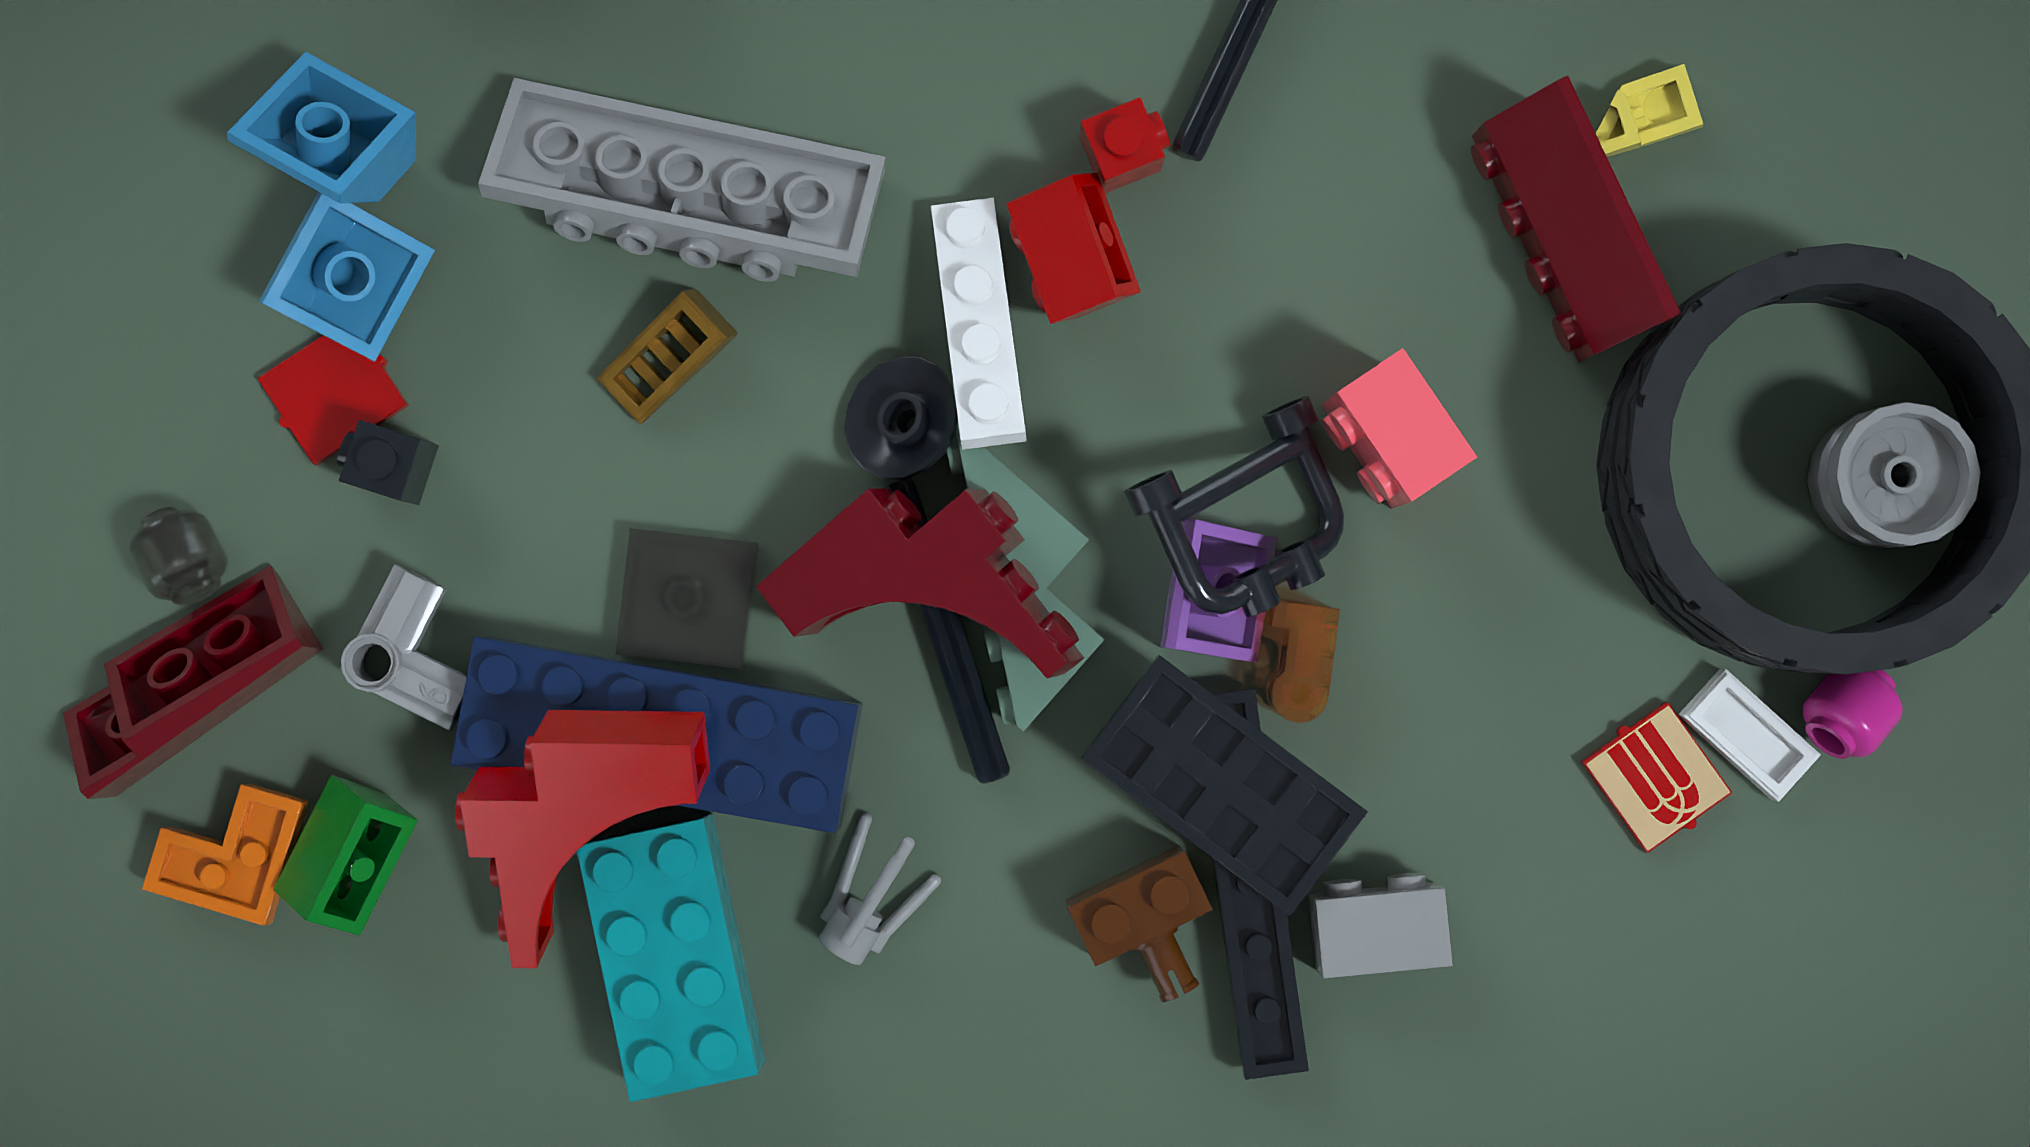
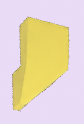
[1596,64,1703,157]

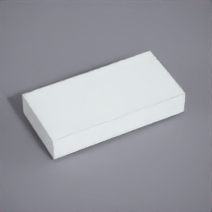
[1678,669,1821,802]

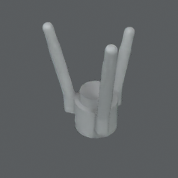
[818,813,941,966]

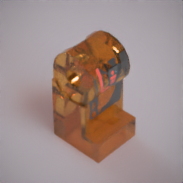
[1267,602,1340,723]

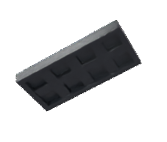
[1081,655,1368,916]

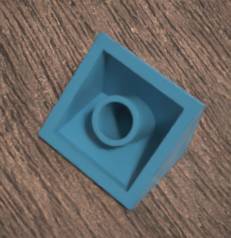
[259,192,435,361]

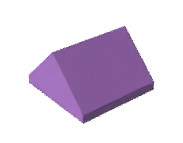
[1160,519,1277,663]

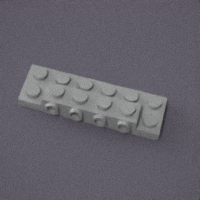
[478,78,886,282]

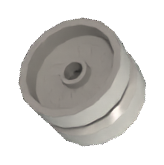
[1807,402,1981,549]

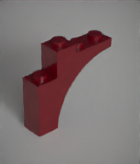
[756,488,1084,679]

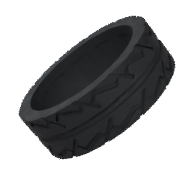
[1596,243,2030,674]

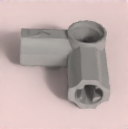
[341,564,467,730]

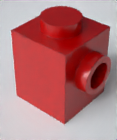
[1079,97,1170,194]

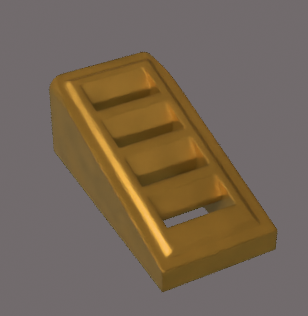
[597,289,738,424]

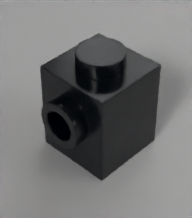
[337,420,439,505]

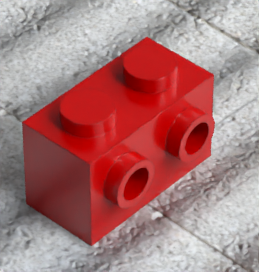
[1006,172,1141,324]

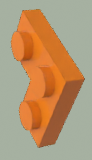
[142,783,309,926]

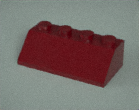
[1471,75,1681,362]

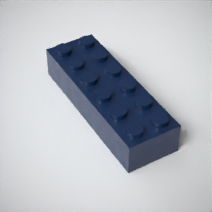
[450,637,863,833]

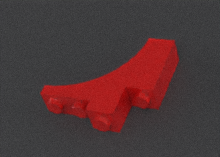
[455,710,710,968]

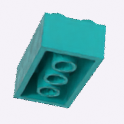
[577,813,766,1102]

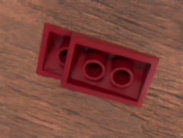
[63,565,323,799]

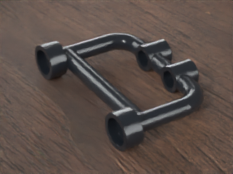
[1124,396,1344,617]

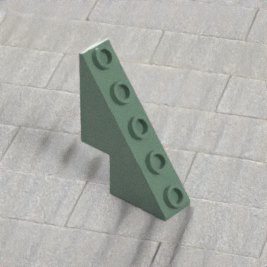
[947,428,1105,732]

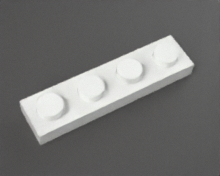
[931,197,1026,450]

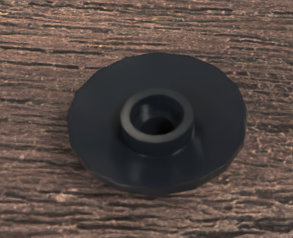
[844,356,958,480]

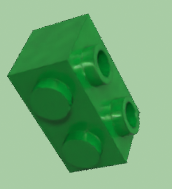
[273,775,418,936]

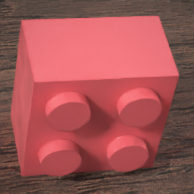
[1321,348,1477,509]

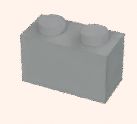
[1308,873,1453,978]

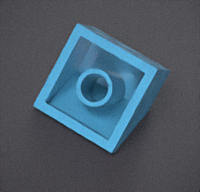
[227,51,416,204]

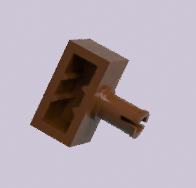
[1065,845,1213,1002]

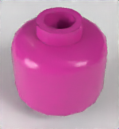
[1803,670,1903,759]

